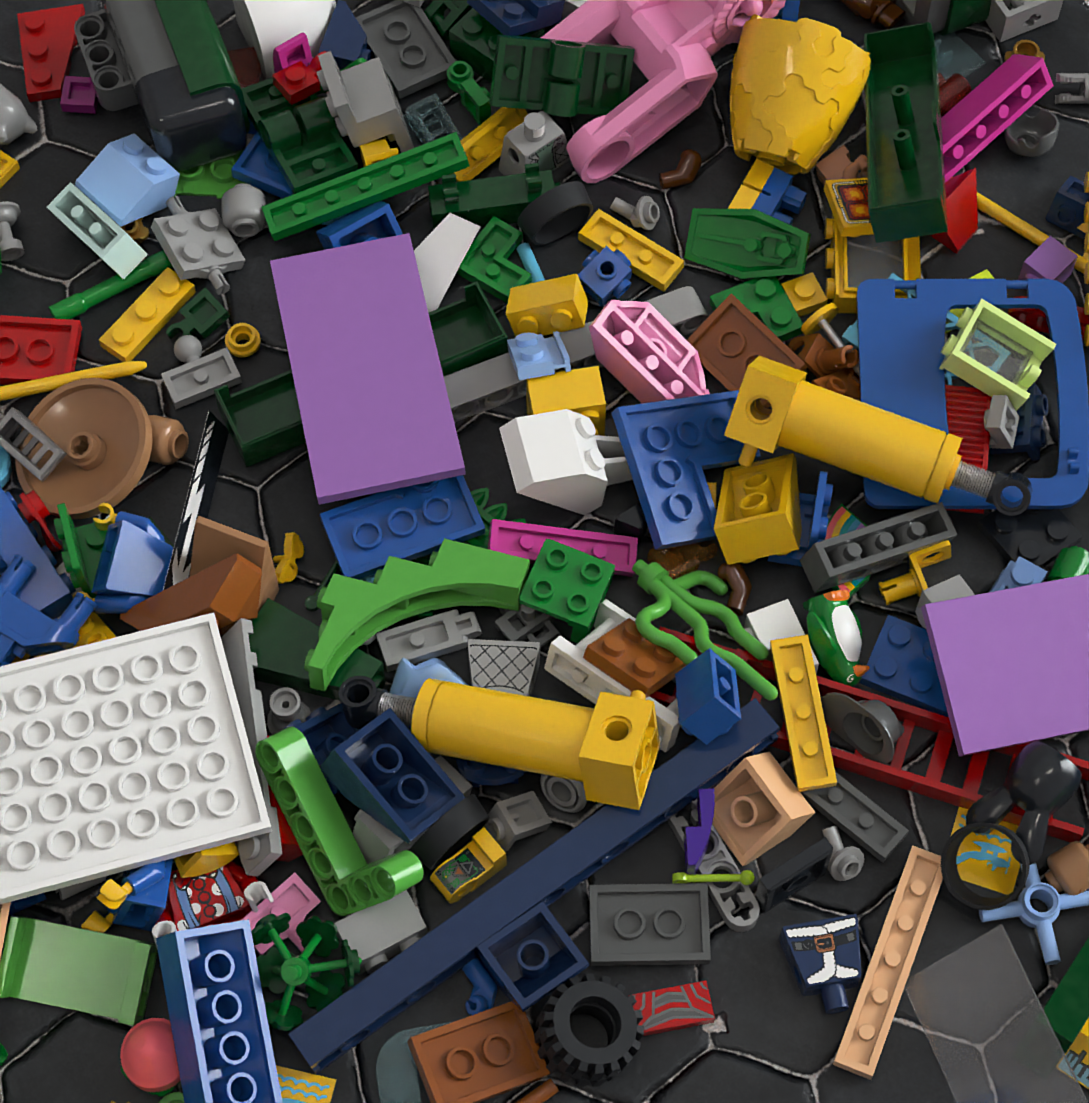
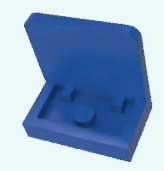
[768,471,833,566]

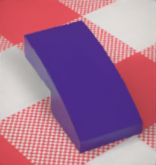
[684,788,715,874]

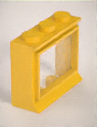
[824,213,921,313]

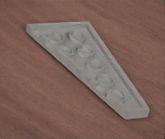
[221,618,283,877]

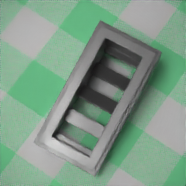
[0,407,66,482]

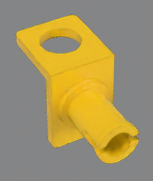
[878,540,952,606]

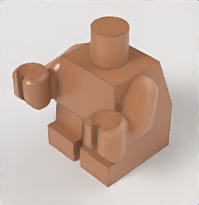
[815,145,868,185]

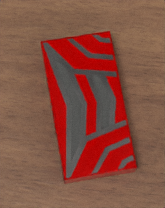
[628,980,715,1036]

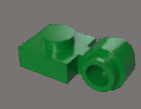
[447,61,491,125]

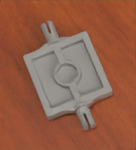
[151,196,245,295]

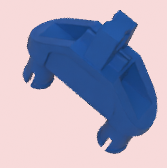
[0,554,97,666]

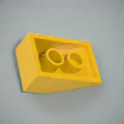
[714,453,802,565]

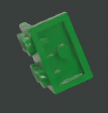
[54,503,107,598]
[519,539,616,644]

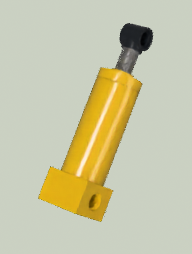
[724,356,1033,516]
[338,676,660,810]

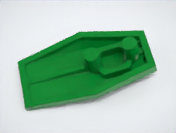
[684,208,811,279]

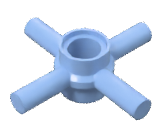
[979,863,1089,965]

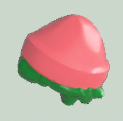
[120,1018,181,1097]

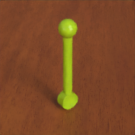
[672,870,755,885]

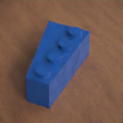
[0,486,76,620]

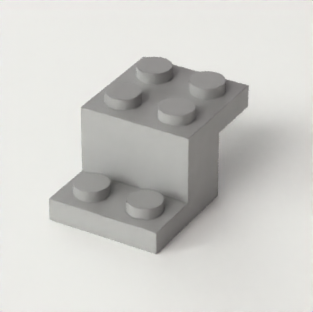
[317,51,414,153]

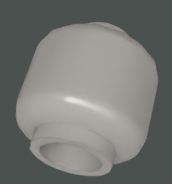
[221,183,267,238]

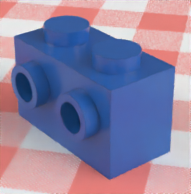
[675,648,741,745]

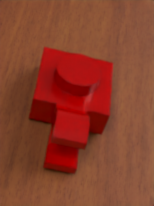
[272,51,326,105]

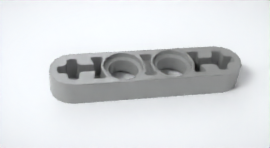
[667,799,760,932]

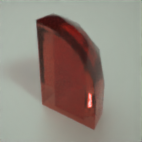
[228,47,262,89]

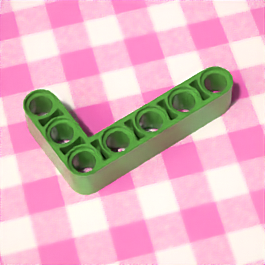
[255,726,424,916]

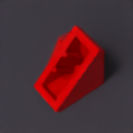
[930,168,978,254]

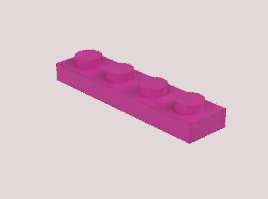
[488,519,638,577]

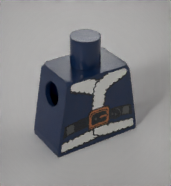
[779,914,861,1014]

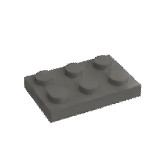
[356,0,456,99]
[589,883,711,966]

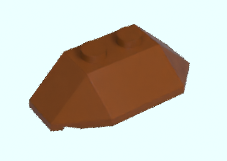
[120,553,262,636]

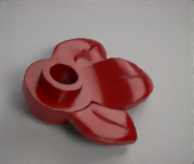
[17,490,63,552]

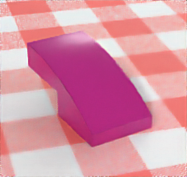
[273,32,313,73]

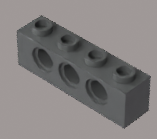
[800,502,958,593]

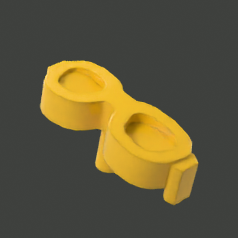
[273,532,304,584]

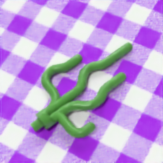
[632,559,778,700]

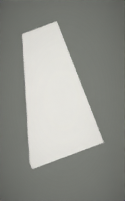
[414,213,481,313]

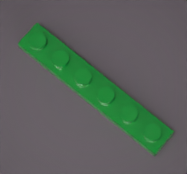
[261,132,470,242]

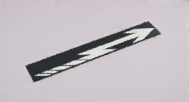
[163,410,229,590]

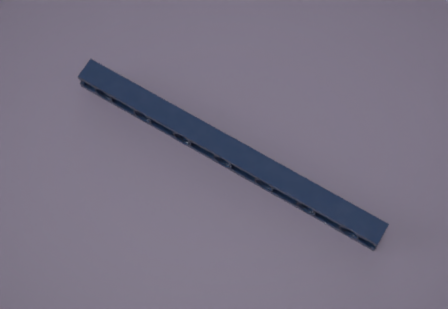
[288,698,779,1074]

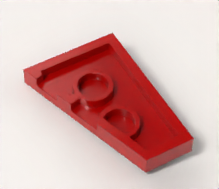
[17,4,85,102]

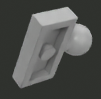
[161,335,242,409]

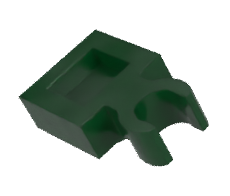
[166,288,231,339]

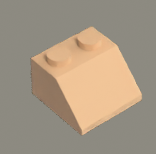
[712,752,815,866]

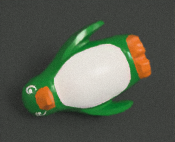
[802,590,870,687]

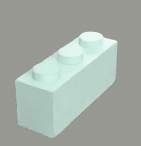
[47,182,148,279]

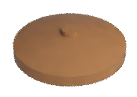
[15,378,153,519]

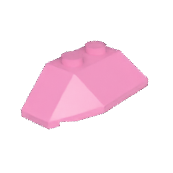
[589,300,710,404]

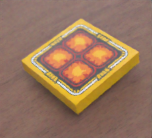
[824,178,874,237]

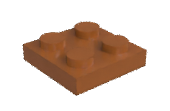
[583,618,686,698]

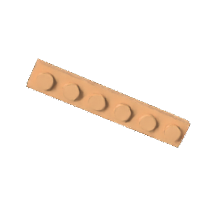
[833,845,943,1080]

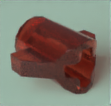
[938,73,972,115]

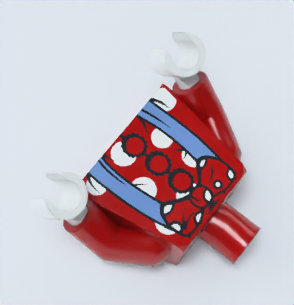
[152,861,274,950]

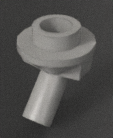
[610,196,660,230]
[822,826,865,881]

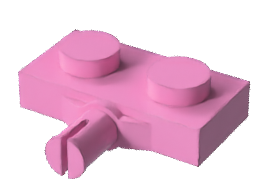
[242,872,321,955]

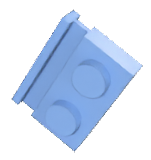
[507,331,571,380]

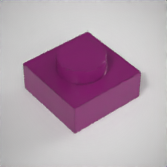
[60,76,98,114]

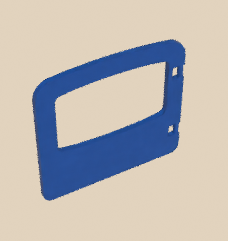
[856,279,1089,509]

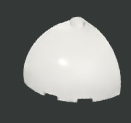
[233,0,336,79]

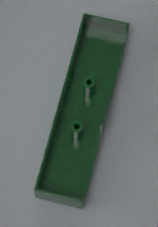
[864,22,948,243]
[214,281,508,467]

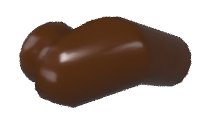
[658,149,702,190]
[717,562,752,616]

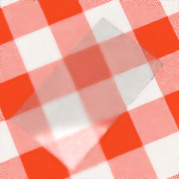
[904,925,1088,1103]

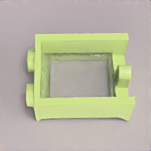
[939,299,1056,411]

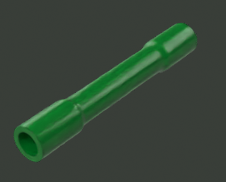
[48,250,173,319]

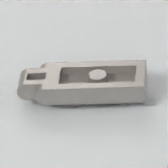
[376,610,482,672]

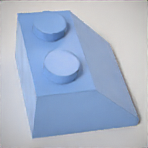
[75,133,180,227]

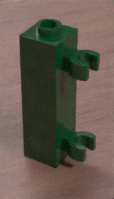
[428,163,560,230]

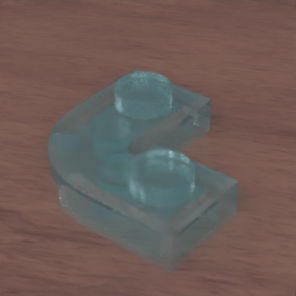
[376,1022,450,1103]

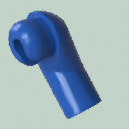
[462,958,498,1016]

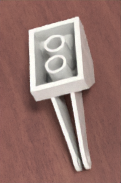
[499,409,633,515]

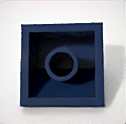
[477,901,589,1012]

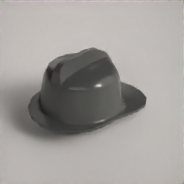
[821,692,905,764]

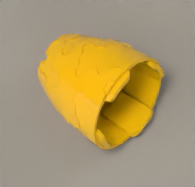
[730,14,871,175]

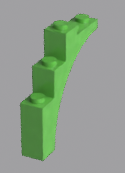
[304,538,530,691]

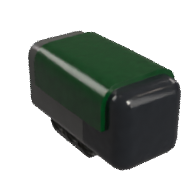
[74,0,250,172]

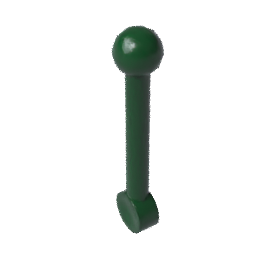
[305,560,339,612]

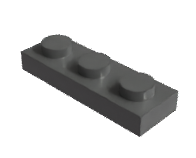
[794,772,909,863]

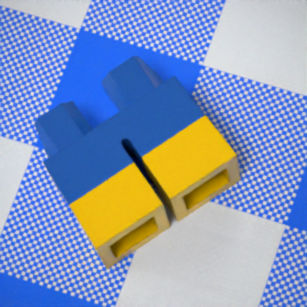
[728,159,807,225]

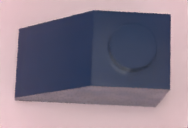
[318,0,372,70]

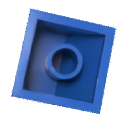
[316,201,403,250]

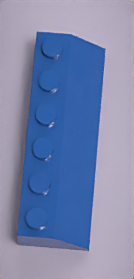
[156,919,283,1103]

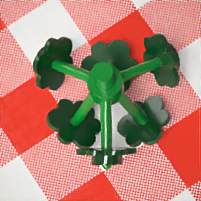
[251,913,362,1031]

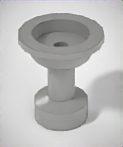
[0,201,24,261]
[267,687,311,735]

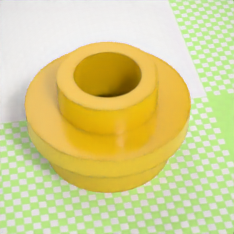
[225,323,261,357]

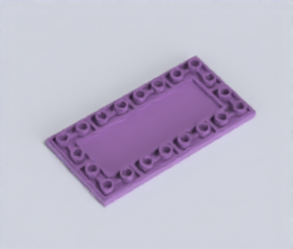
[270,233,466,505]
[921,574,1089,757]

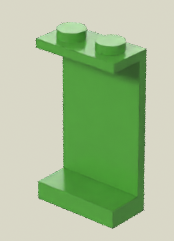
[0,916,158,1026]

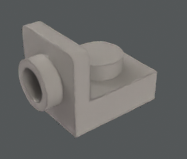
[984,395,1019,449]
[484,791,552,852]

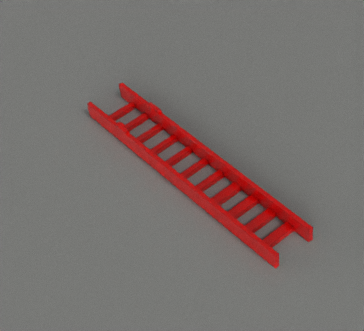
[650,626,1089,843]

